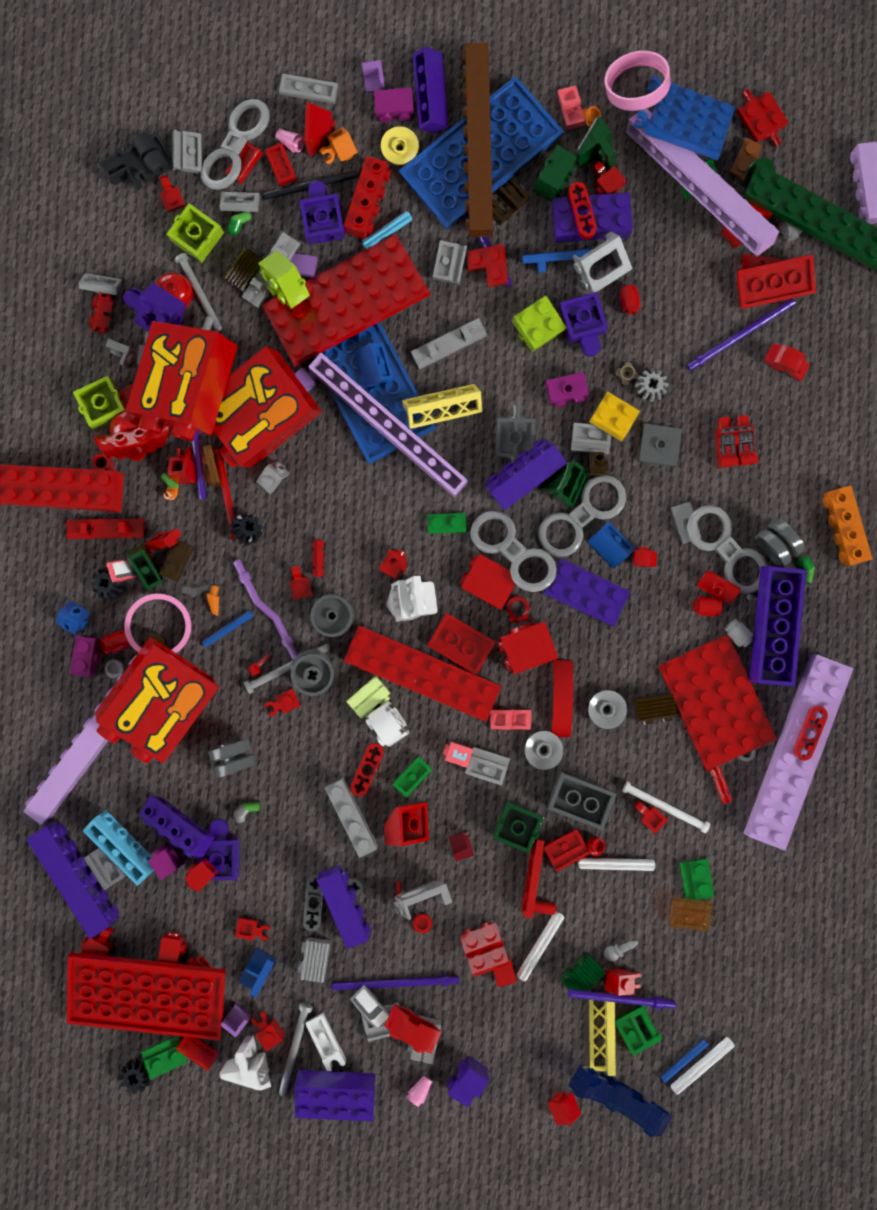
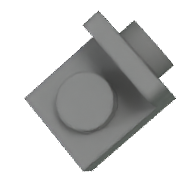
[106,339,135,368]

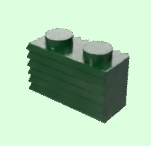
[127,544,163,590]
[561,952,606,1000]

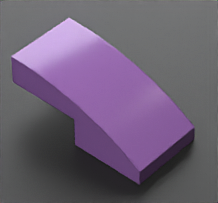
[290,254,318,278]

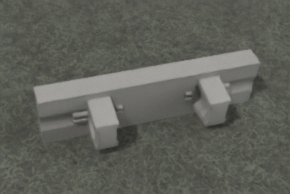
[242,232,300,308]
[411,318,487,370]

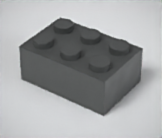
[546,771,617,830]

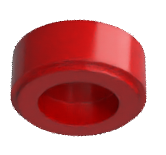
[413,913,432,933]

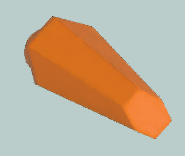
[206,585,220,616]

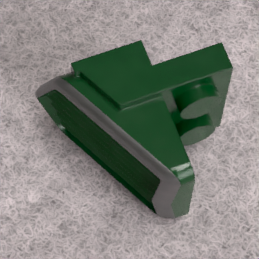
[576,116,616,171]

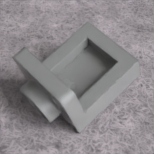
[256,461,289,494]

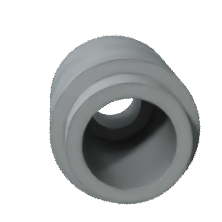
[724,619,753,647]

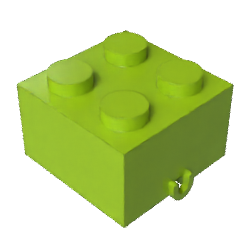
[167,203,224,263]
[258,250,310,309]
[511,296,567,352]
[73,376,126,431]

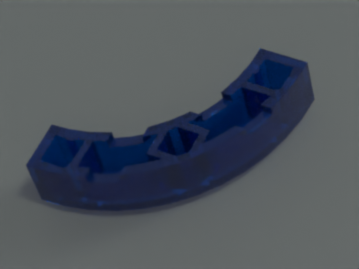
[568,1065,673,1137]

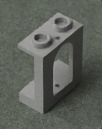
[572,231,633,293]
[393,880,452,920]

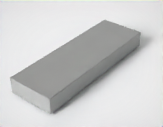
[279,73,338,104]

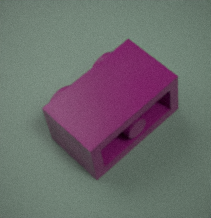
[374,88,414,123]

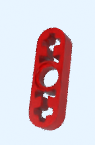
[568,182,597,239]
[793,706,828,761]
[351,743,384,796]

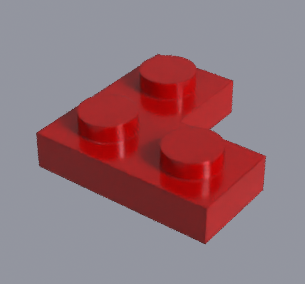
[466,244,508,287]

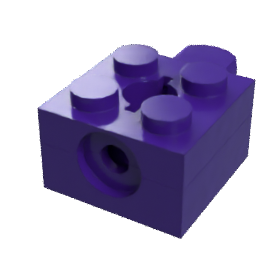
[299,181,346,245]
[123,283,186,331]
[558,292,608,357]
[197,819,240,880]

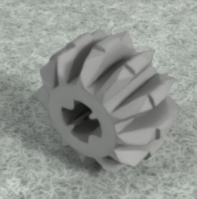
[635,369,669,402]

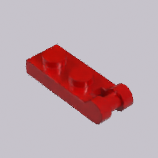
[144,529,182,553]

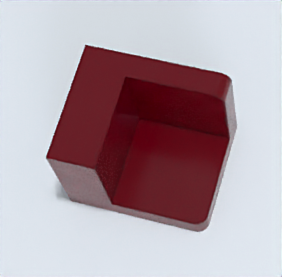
[449,831,474,861]

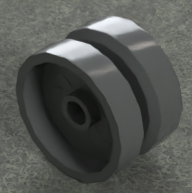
[755,518,805,568]
[310,594,355,637]
[291,649,334,696]
[208,738,257,778]

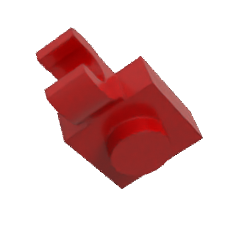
[160,175,185,213]
[289,565,313,600]
[633,800,668,834]

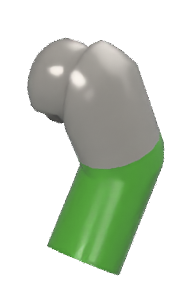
[233,802,260,823]

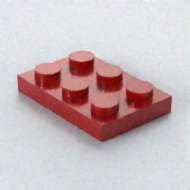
[427,613,496,675]

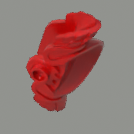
[94,411,169,461]

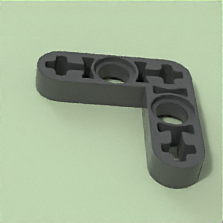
[303,874,363,932]

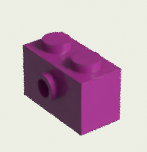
[545,372,589,408]
[70,636,101,677]
[148,844,185,880]

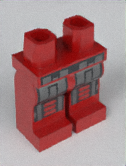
[715,415,759,468]

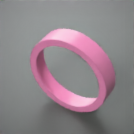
[605,51,671,111]
[125,594,191,653]

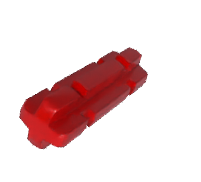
[312,539,324,577]
[710,766,732,804]

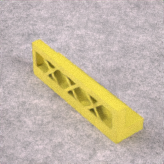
[402,384,482,429]
[589,992,616,1076]

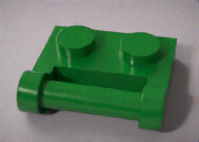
[615,1005,662,1056]

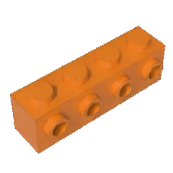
[823,486,873,567]

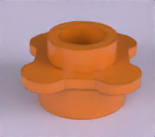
[582,106,601,126]

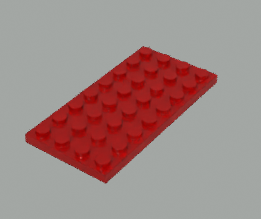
[262,234,430,366]
[67,952,226,1041]

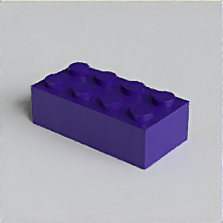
[551,192,633,243]
[484,439,567,511]
[543,559,630,627]
[295,1070,376,1122]

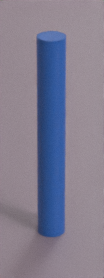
[202,610,254,647]
[660,1039,709,1083]

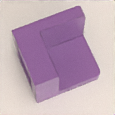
[362,60,385,93]
[221,1003,251,1037]

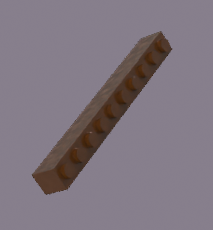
[462,42,493,237]

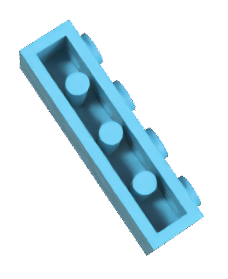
[83,810,154,886]

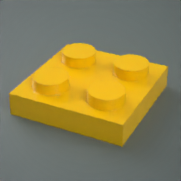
[589,391,640,442]

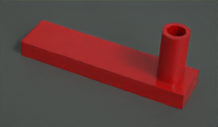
[521,837,556,918]

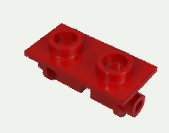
[89,291,113,334]

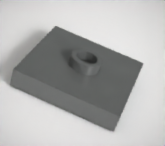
[638,423,682,467]

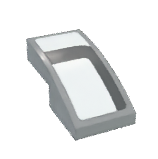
[350,985,390,1030]

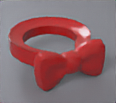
[507,596,530,623]

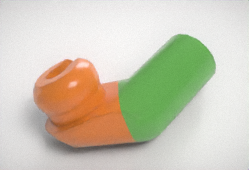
[160,472,179,500]

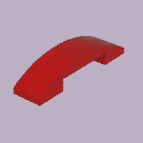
[551,660,573,737]

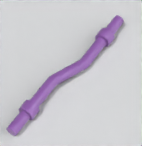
[233,559,298,660]

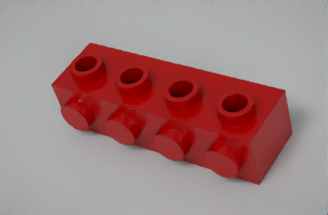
[344,156,391,239]

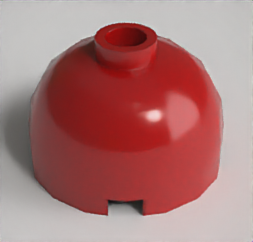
[156,272,194,309]

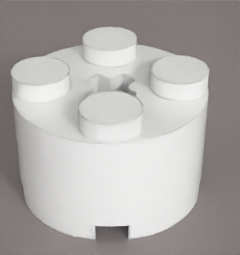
[366,701,409,747]

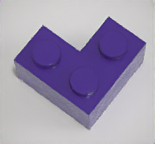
[447,1056,489,1107]

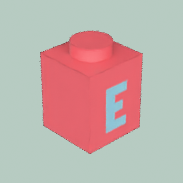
[443,741,473,768]

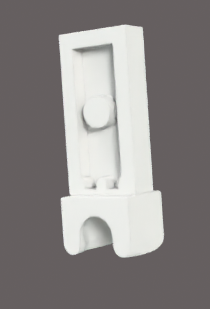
[305,1013,346,1071]

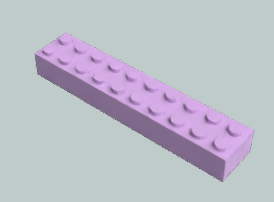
[744,654,854,850]

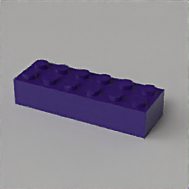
[749,566,807,686]
[26,821,120,939]

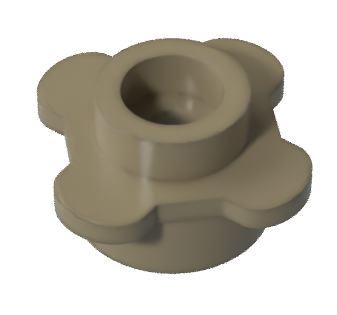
[616,362,638,385]

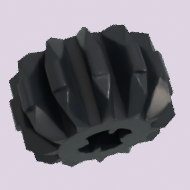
[229,512,263,546]
[91,567,126,600]
[118,1058,151,1094]

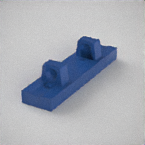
[521,248,595,273]

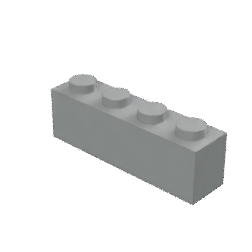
[325,777,378,858]

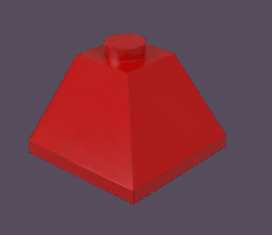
[304,103,336,156]
[384,802,429,847]

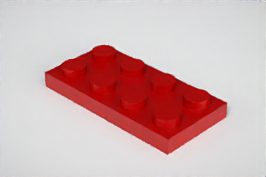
[736,254,816,309]

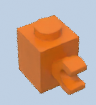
[320,127,358,164]

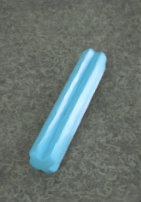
[362,211,412,249]

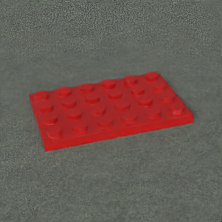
[658,634,777,771]

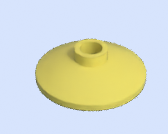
[381,127,419,165]

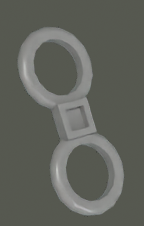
[201,99,269,190]
[538,474,626,557]
[687,505,768,594]
[470,510,557,592]

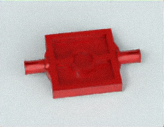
[736,88,789,148]

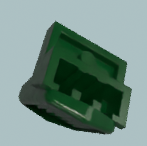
[540,460,588,508]

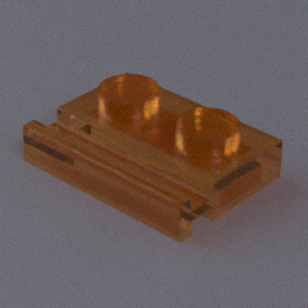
[201,445,221,488]
[669,898,713,931]

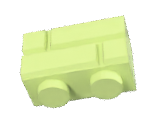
[346,676,391,719]

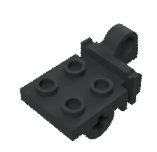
[99,131,172,190]

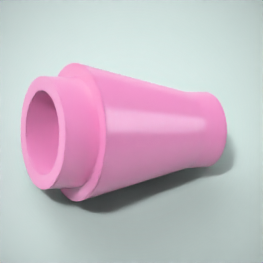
[276,128,305,153]
[407,1075,433,1107]

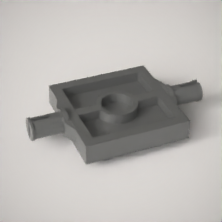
[495,404,536,463]

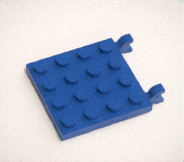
[633,75,735,160]

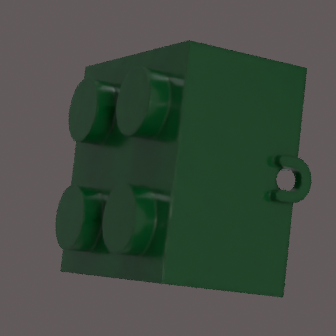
[532,145,577,202]
[492,800,544,853]

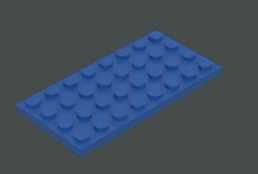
[399,76,564,230]
[312,322,436,464]

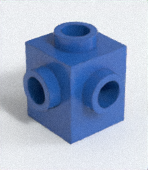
[56,600,90,635]

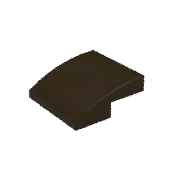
[492,178,530,226]

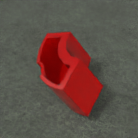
[384,1004,442,1054]

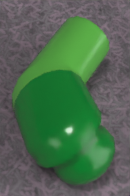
[227,211,251,236]
[796,556,815,583]

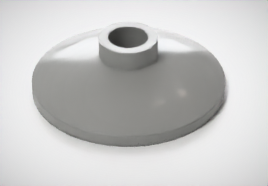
[588,690,627,729]
[525,731,563,770]

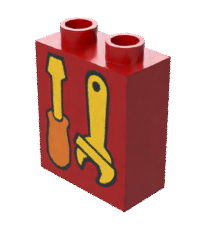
[126,321,238,441]
[209,346,322,468]
[95,636,219,764]

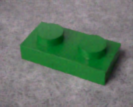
[427,513,466,534]
[392,756,433,798]

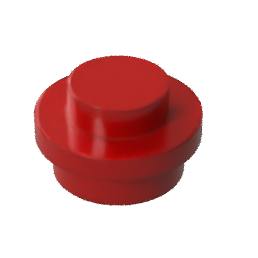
[587,836,605,856]

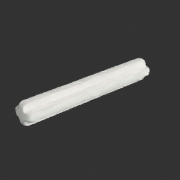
[578,858,655,871]
[517,911,564,981]
[671,1037,735,1095]

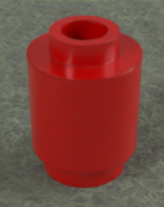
[619,285,641,315]
[692,596,722,617]
[100,630,130,654]

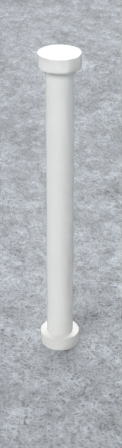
[622,781,710,833]

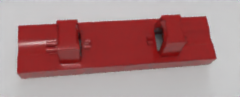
[67,519,145,539]

